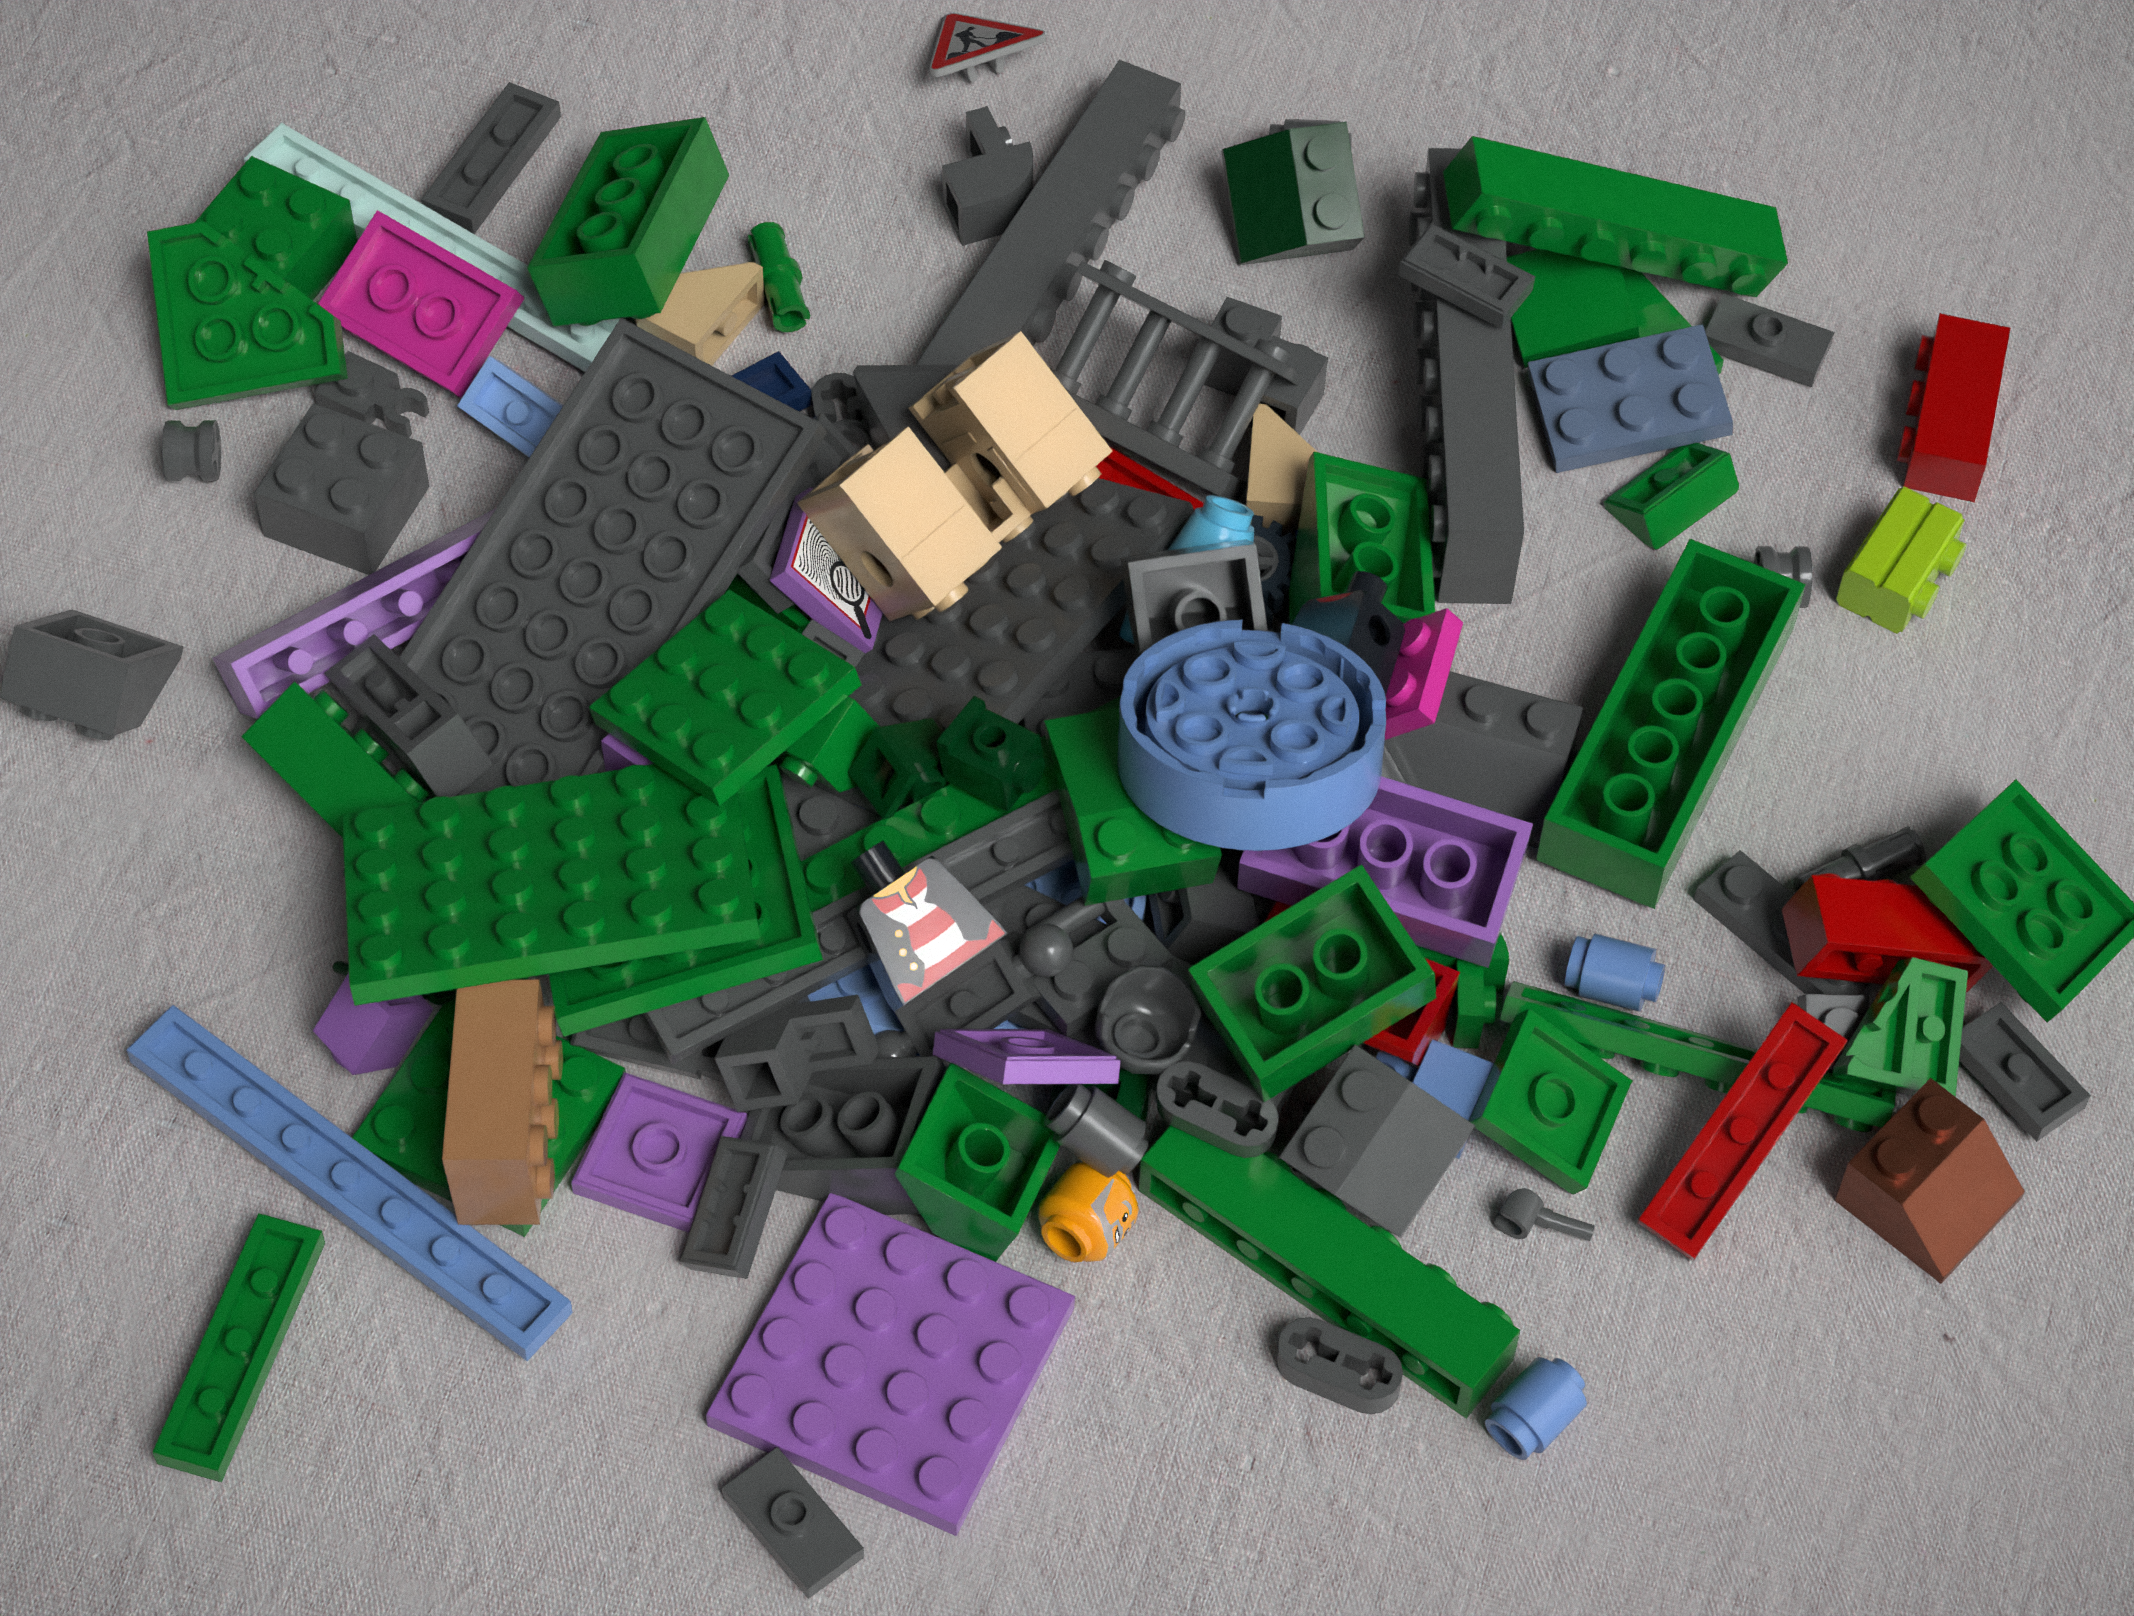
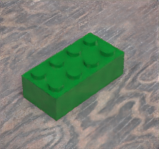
[527,117,729,326]

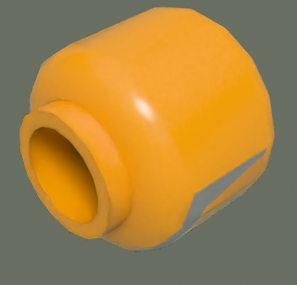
[1038,1162,1139,1263]

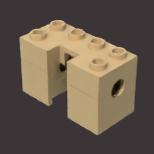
[797,331,1113,621]

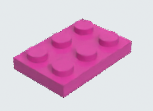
[318,210,525,398]
[1385,608,1463,740]

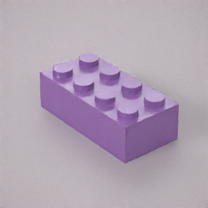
[1237,776,1533,968]

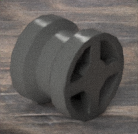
[162,420,222,481]
[1754,546,1812,608]

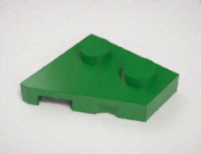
[1833,957,1968,1097]

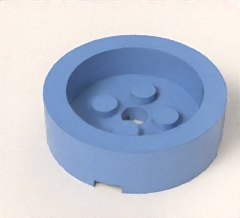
[1117,620,1386,851]

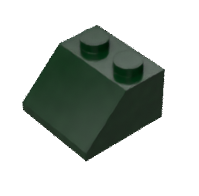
[1221,121,1365,266]

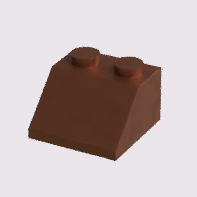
[1835,1078,2025,1284]

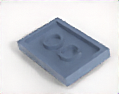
[1528,324,1733,473]

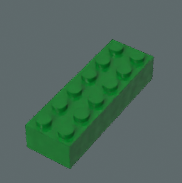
[1536,539,1806,909]

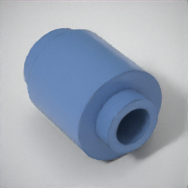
[1565,934,1665,1012]
[1485,1357,1587,1460]

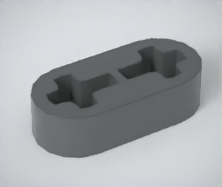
[1156,1061,1278,1158]
[1276,1317,1403,1414]

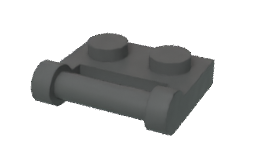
[999,896,1173,1037]

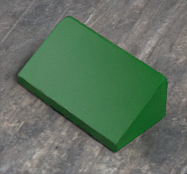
[1604,443,1739,550]

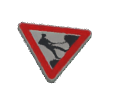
[929,13,1046,82]

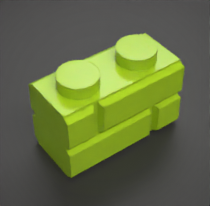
[1836,486,1967,634]

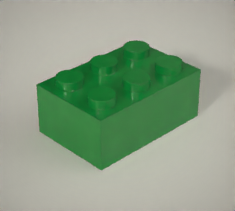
[1188,864,1436,1102]

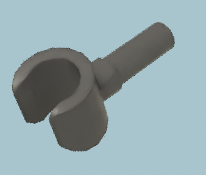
[1495,1188,1594,1241]

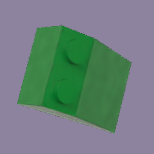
[1289,452,1435,625]
[1043,708,1222,906]

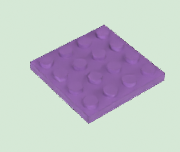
[706,1193,1075,1536]

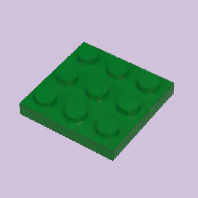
[588,590,862,807]
[1910,779,2134,1022]
[352,997,626,1237]

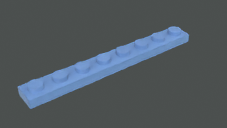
[127,1005,573,1361]

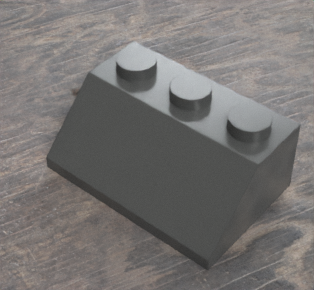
[1385,671,1583,848]

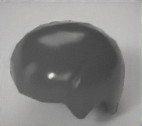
[1095,965,1201,1074]

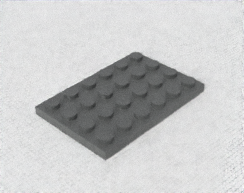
[848,478,1194,732]

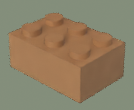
[442,980,563,1225]

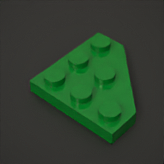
[147,221,348,410]

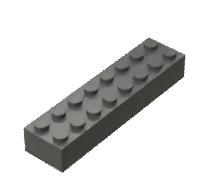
[1409,148,1524,604]

